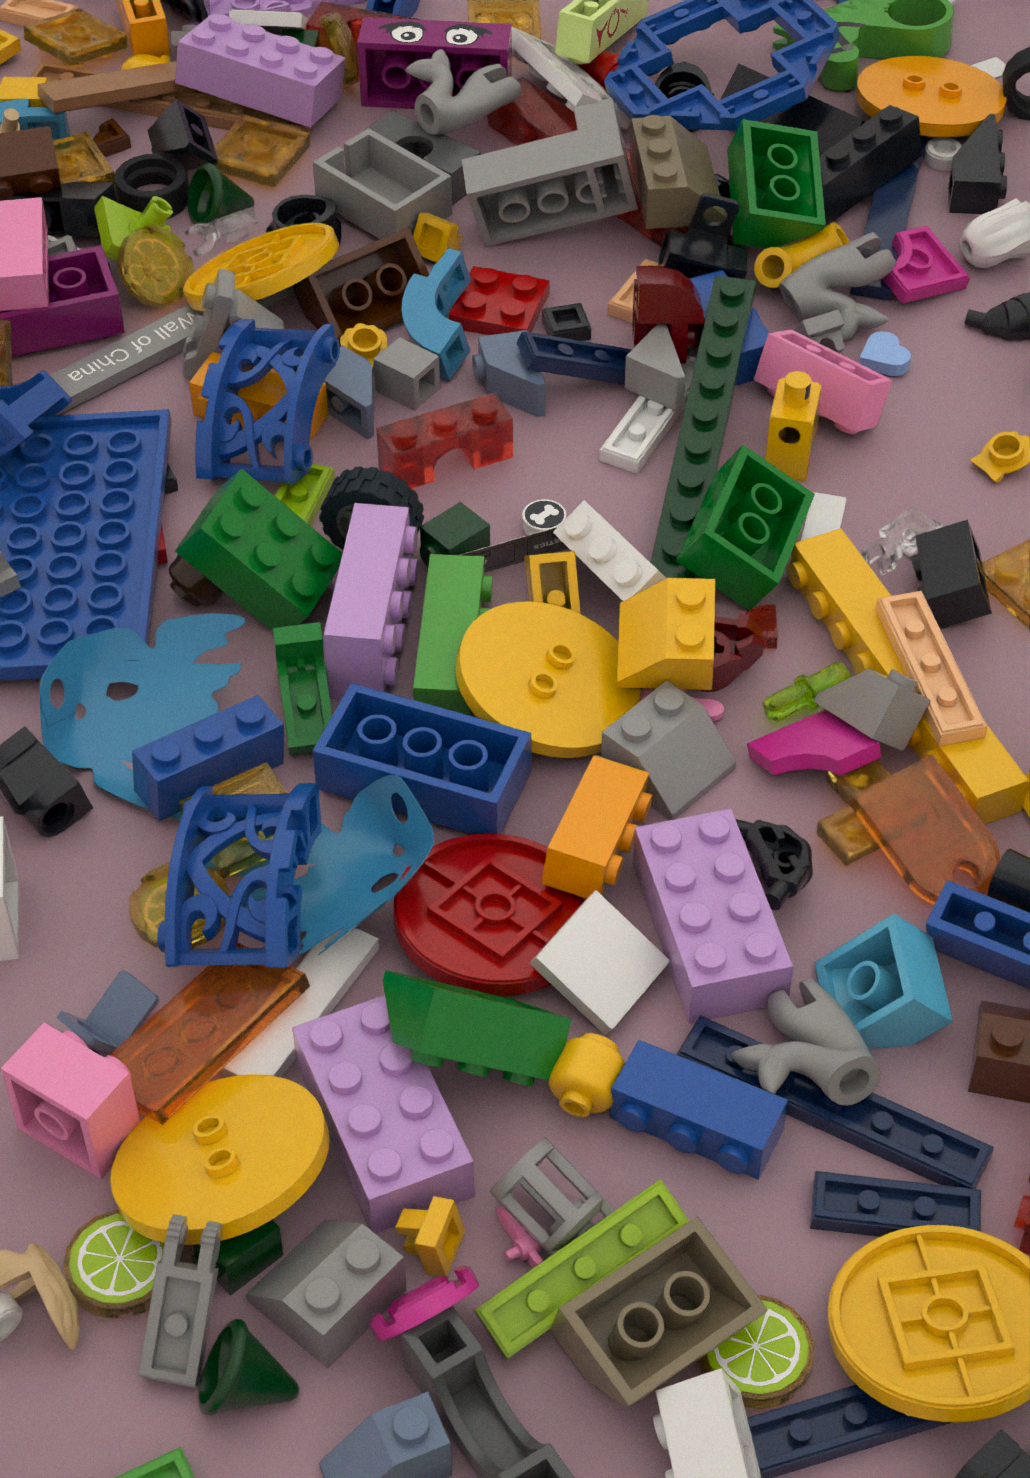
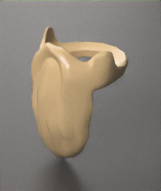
[0,1243,80,1352]

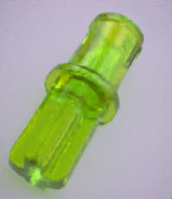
[762,661,851,722]

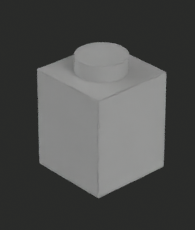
[373,337,440,411]

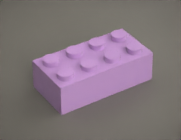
[175,14,346,128]
[324,503,419,700]
[633,809,793,1024]
[292,995,475,1233]

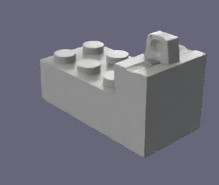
[462,98,638,247]

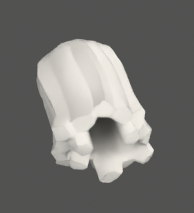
[959,198,1030,268]

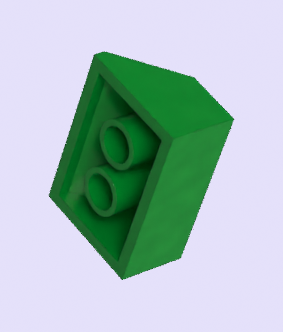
[727,119,826,249]
[382,970,572,1086]

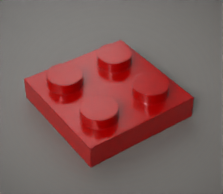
[449,266,550,335]

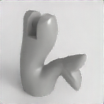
[406,49,522,135]
[779,232,896,342]
[731,978,880,1105]

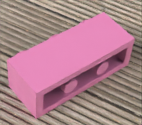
[0,197,49,311]
[753,329,893,434]

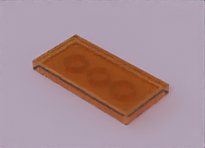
[110,942,310,1125]

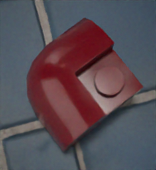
[632,266,705,363]

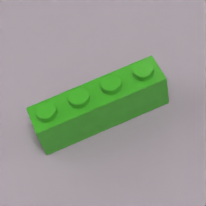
[413,554,493,716]

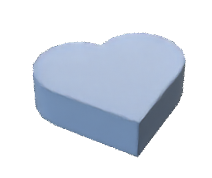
[859,331,911,377]

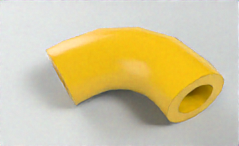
[754,222,850,288]

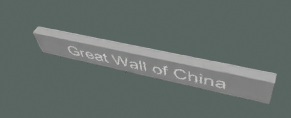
[50,286,295,416]

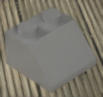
[601,681,736,820]
[246,1219,407,1369]

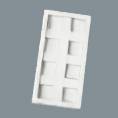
[512,26,631,129]

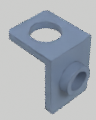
[57,970,159,1057]

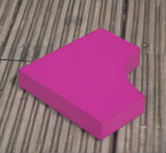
[882,226,970,304]
[747,709,882,776]

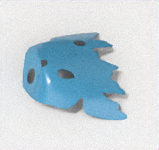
[39,613,245,819]
[205,774,434,955]

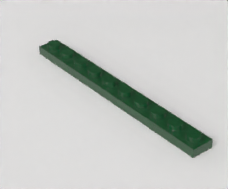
[650,275,756,578]

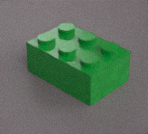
[676,445,815,611]
[175,468,343,632]

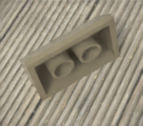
[630,115,726,229]
[550,1216,768,1409]

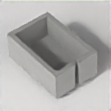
[313,128,452,239]

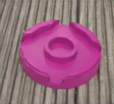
[368,1265,480,1342]

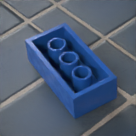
[313,683,531,834]

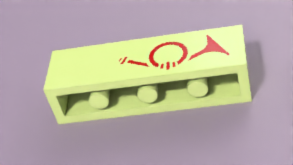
[555,0,648,64]

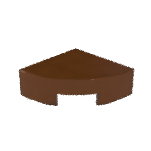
[92,118,131,160]

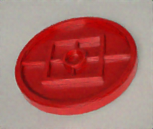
[393,833,587,996]

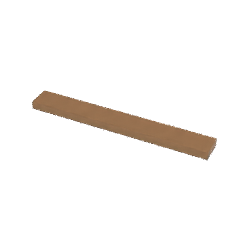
[30,61,313,144]

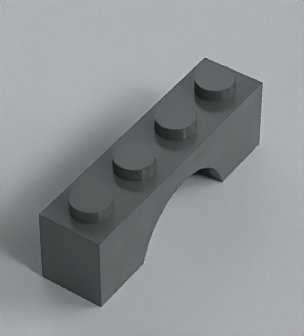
[402,1305,574,1478]

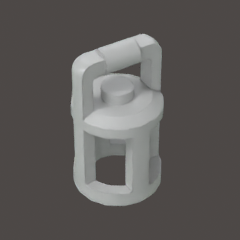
[489,1137,615,1256]

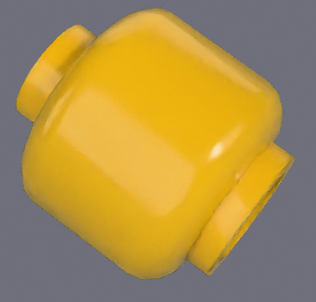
[548,1033,625,1117]

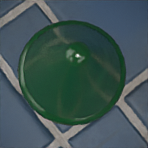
[187,163,255,230]
[198,1319,300,1416]

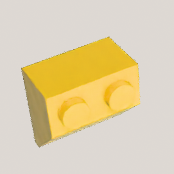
[617,578,715,690]

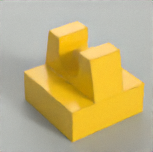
[413,212,463,263]
[395,1196,466,1277]

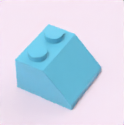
[814,914,953,1049]

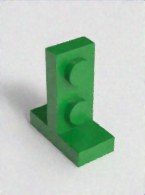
[273,622,332,755]

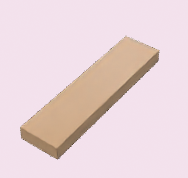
[876,591,987,746]

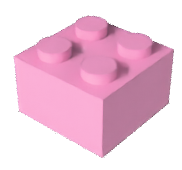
[1,1022,140,1179]

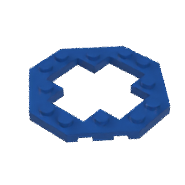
[604,0,840,131]

